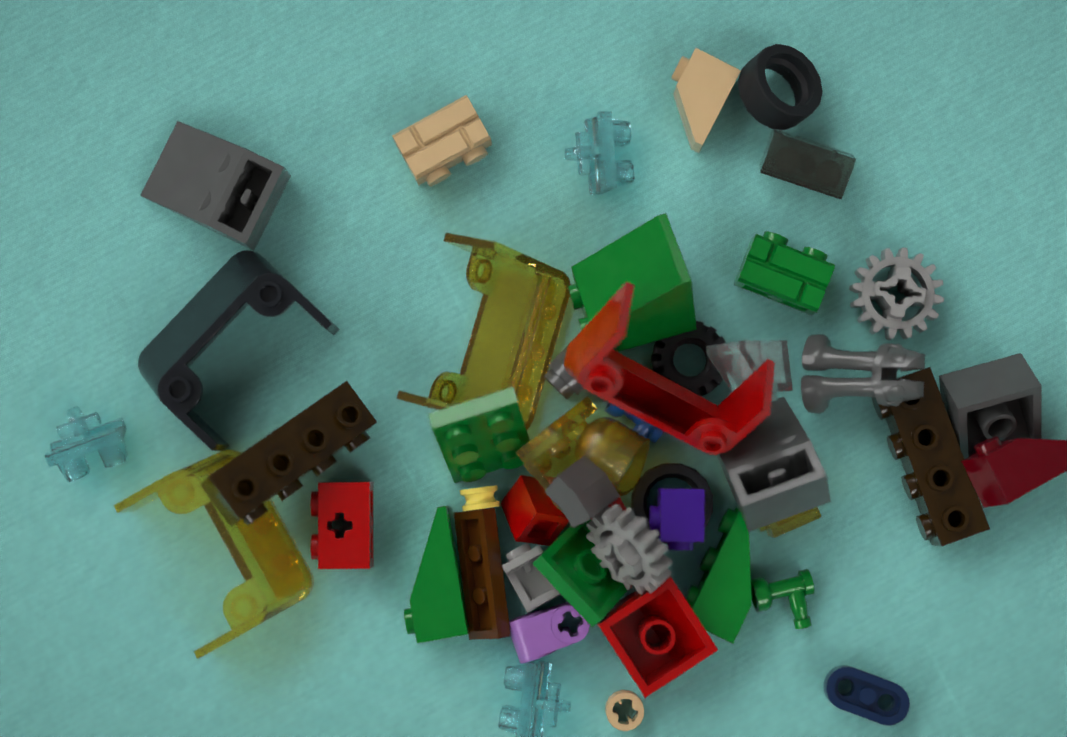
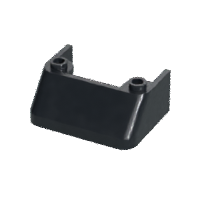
[138,250,340,451]

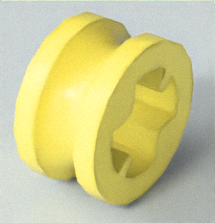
[460,485,500,511]

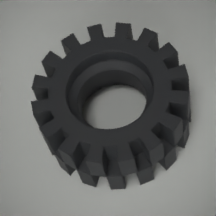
[651,321,730,396]

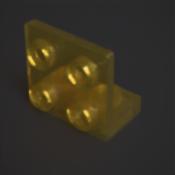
[516,396,598,514]

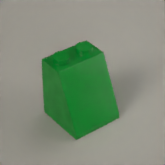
[567,213,697,352]

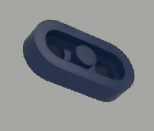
[823,665,910,725]

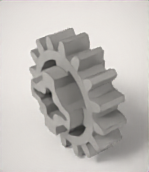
[849,247,944,340]
[586,504,673,594]

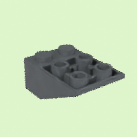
[140,121,291,251]
[717,397,831,532]

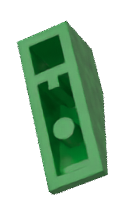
[404,505,469,643]

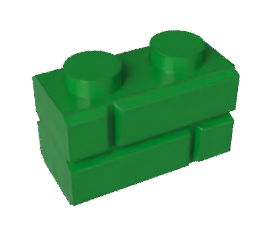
[734,231,835,316]

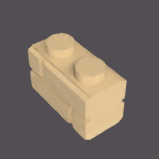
[392,95,492,186]

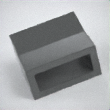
[545,454,620,528]

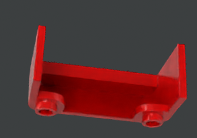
[564,282,775,455]

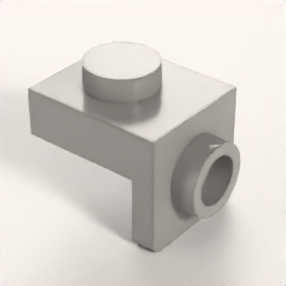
[502,543,561,613]

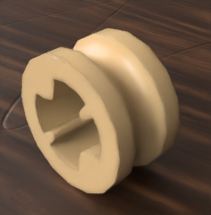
[605,690,644,731]

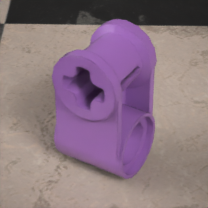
[509,602,590,664]

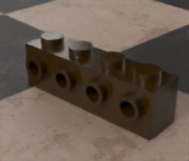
[872,367,990,547]
[200,381,377,527]

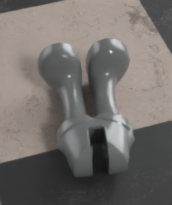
[801,334,925,414]

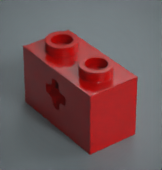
[310,482,374,569]

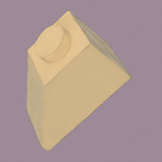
[671,48,741,153]

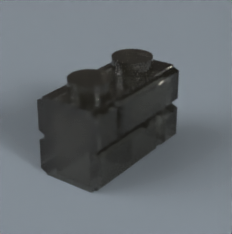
[759,129,856,199]

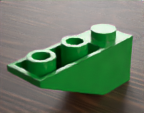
[684,505,752,644]

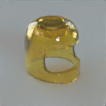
[574,417,651,496]

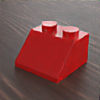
[597,576,718,698]

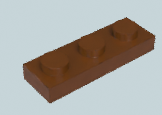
[454,508,511,640]

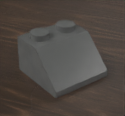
[939,353,1042,459]

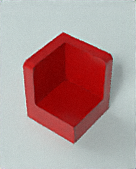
[501,475,569,546]

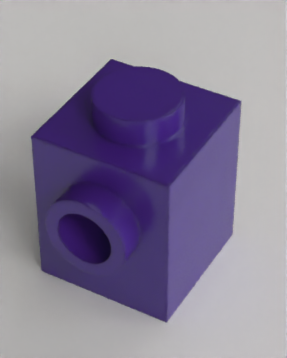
[649,488,705,550]

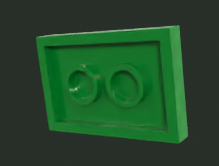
[428,387,535,483]

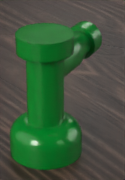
[751,569,815,629]

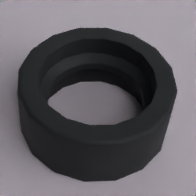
[738,44,823,130]
[631,463,713,543]

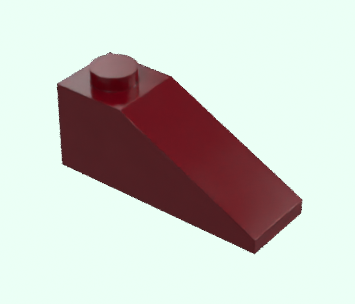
[962,436,1067,508]

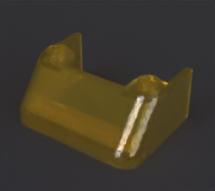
[396,233,571,430]
[113,450,314,659]

